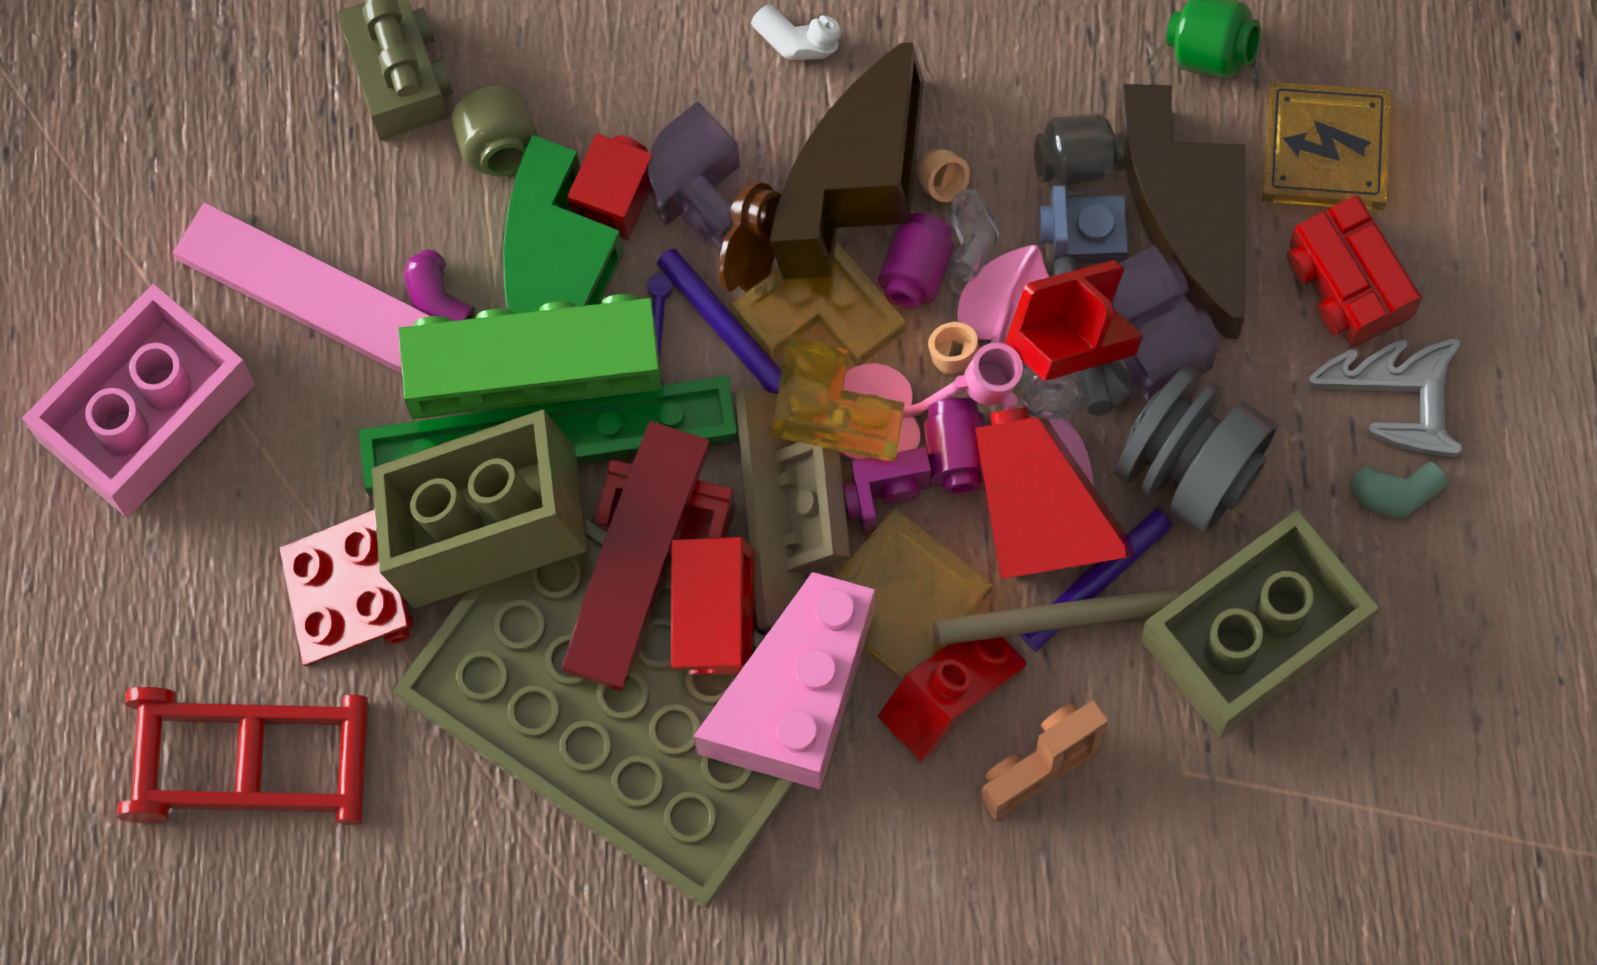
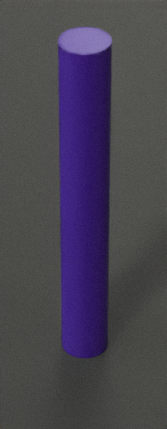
[656,248,792,395]
[1020,508,1173,652]

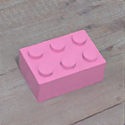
[22,284,256,519]

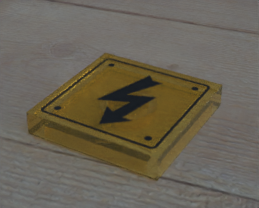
[1262,81,1391,210]

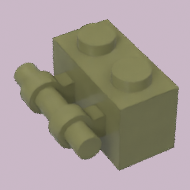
[336,0,453,140]

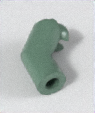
[1351,462,1449,518]

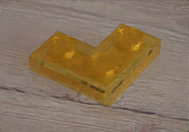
[732,241,906,366]
[770,337,904,462]

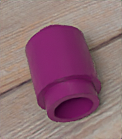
[877,213,954,309]
[924,398,987,495]

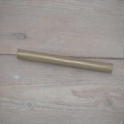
[932,586,1182,646]

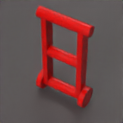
[116,687,368,825]

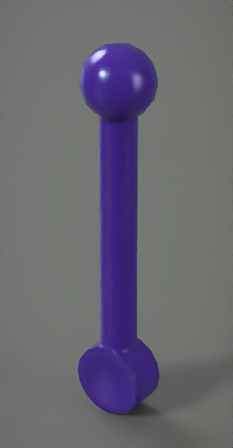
[648,274,673,385]

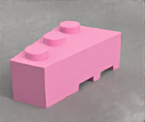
[693,572,875,790]

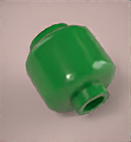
[1166,0,1261,79]

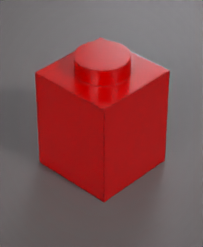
[567,133,656,240]

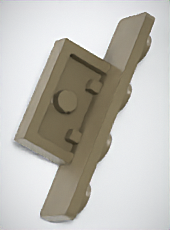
[735,387,850,632]

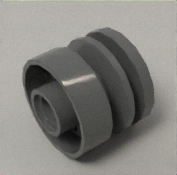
[1114,365,1279,534]

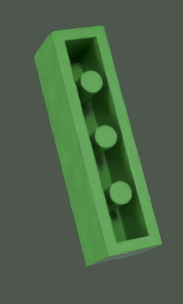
[398,294,662,419]

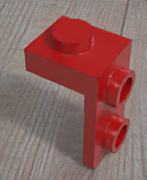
[877,637,1026,762]

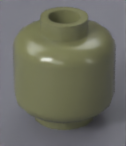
[451,85,537,177]

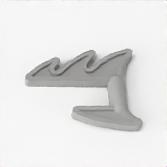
[1308,338,1462,457]

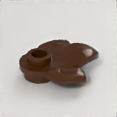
[719,181,781,299]

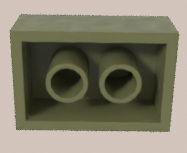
[372,409,587,609]
[1141,509,1379,740]

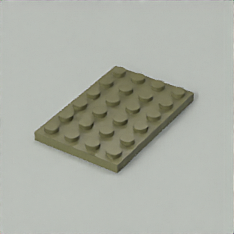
[393,517,853,910]

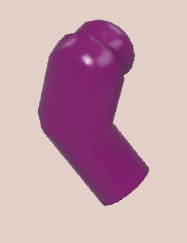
[404,250,476,321]

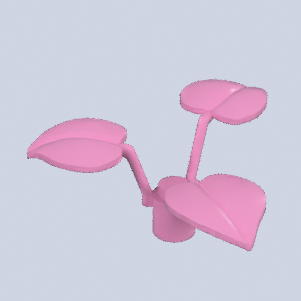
[810,245,1093,485]

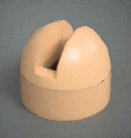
[916,149,970,202]
[928,322,980,376]

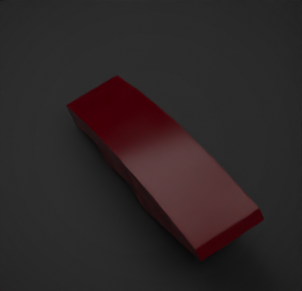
[562,421,710,692]

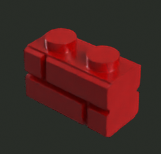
[1287,195,1422,348]

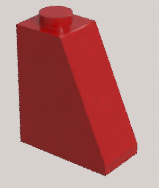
[975,407,1134,579]

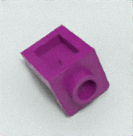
[843,447,931,536]

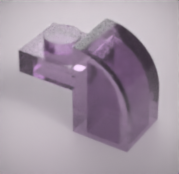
[648,101,740,251]

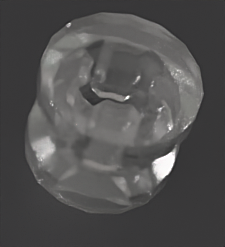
[1019,361,1084,420]

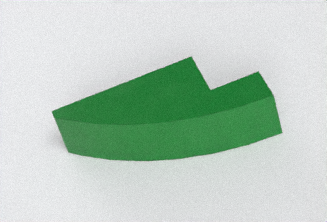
[503,134,624,314]

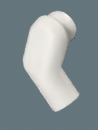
[751,4,842,60]

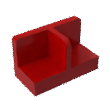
[1005,260,1143,381]

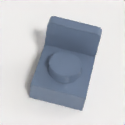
[1039,185,1128,263]

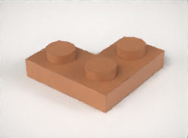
[981,700,1108,821]

